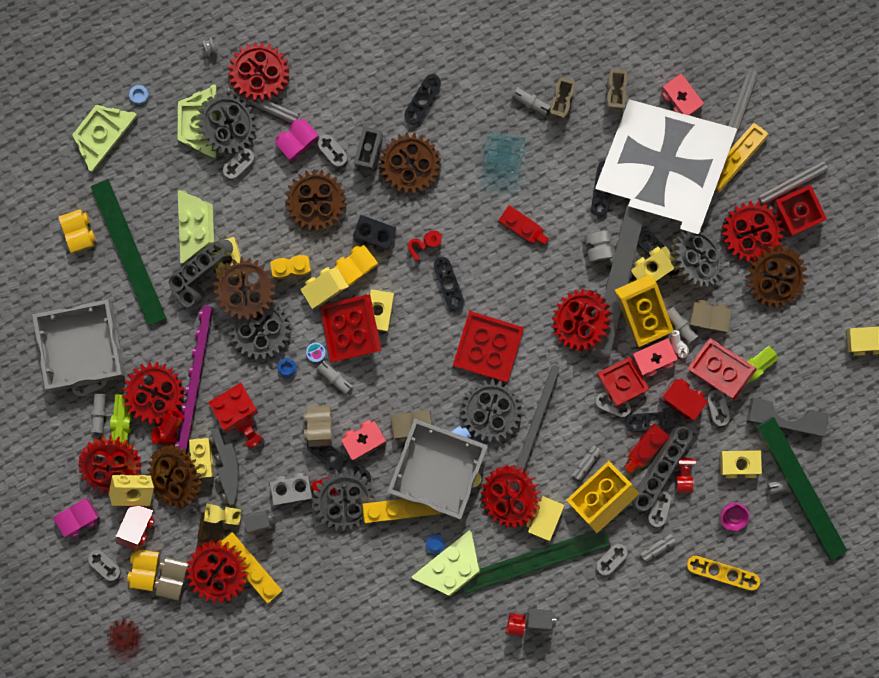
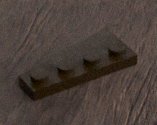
[189,512,226,592]

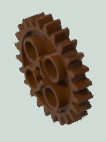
[380,132,441,195]
[285,169,347,232]
[745,245,808,308]
[213,257,276,320]
[147,445,202,508]

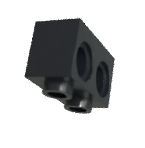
[353,215,396,252]

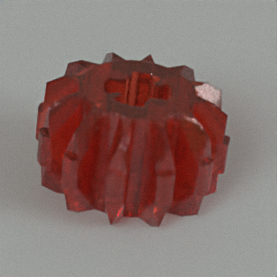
[107,618,141,652]

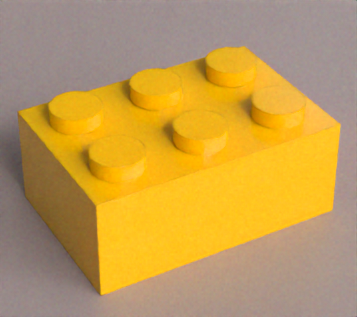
[614,274,674,347]
[566,461,639,533]

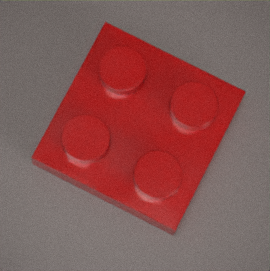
[596,357,649,408]
[208,382,259,433]

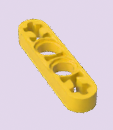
[686,556,760,590]

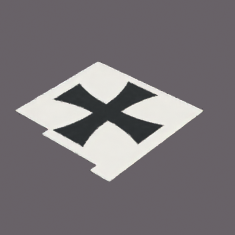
[595,100,737,234]

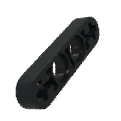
[307,441,371,483]

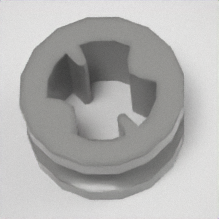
[202,37,217,56]

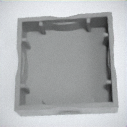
[32,300,125,392]
[388,418,488,519]

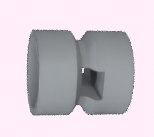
[584,231,614,262]

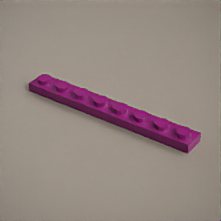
[175,305,214,455]

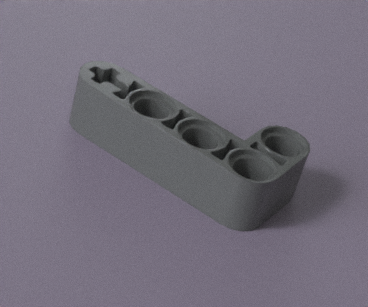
[168,240,233,307]

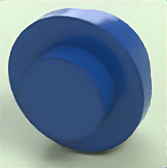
[277,358,297,377]
[426,535,445,554]

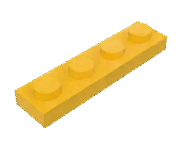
[715,123,769,193]
[362,499,441,523]
[222,532,282,604]

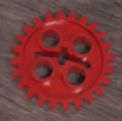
[228,42,289,103]
[721,201,784,263]
[552,289,613,352]
[121,362,185,424]
[78,435,142,494]
[481,465,542,528]
[185,540,249,603]

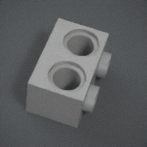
[270,472,313,505]

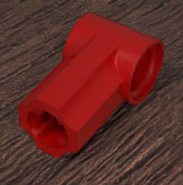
[151,409,185,446]

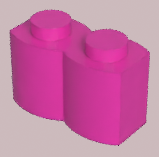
[275,118,319,162]
[53,497,100,538]

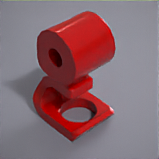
[408,230,442,261]
[237,418,264,449]
[676,457,696,494]
[506,613,526,637]

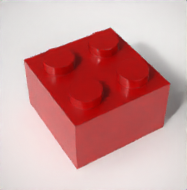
[772,185,827,238]
[659,378,708,421]

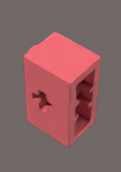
[661,73,704,116]
[632,339,678,377]
[341,420,386,460]

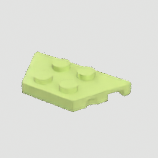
[178,85,217,158]
[72,105,138,173]
[178,190,214,264]
[412,530,480,596]

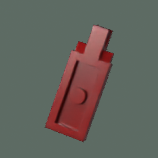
[498,205,549,246]
[624,423,670,473]

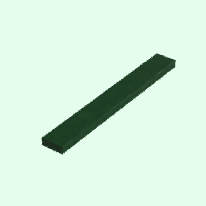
[91,179,167,326]
[756,417,848,560]
[462,527,611,594]

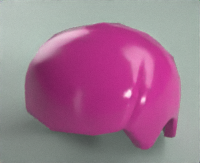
[720,502,750,532]

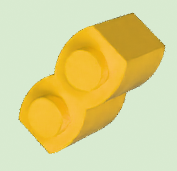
[59,209,96,254]
[334,245,378,287]
[270,255,312,279]
[127,549,161,591]

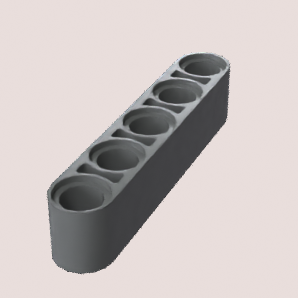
[632,425,692,511]

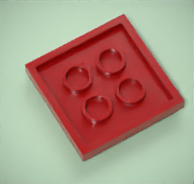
[320,294,382,363]
[452,311,524,382]

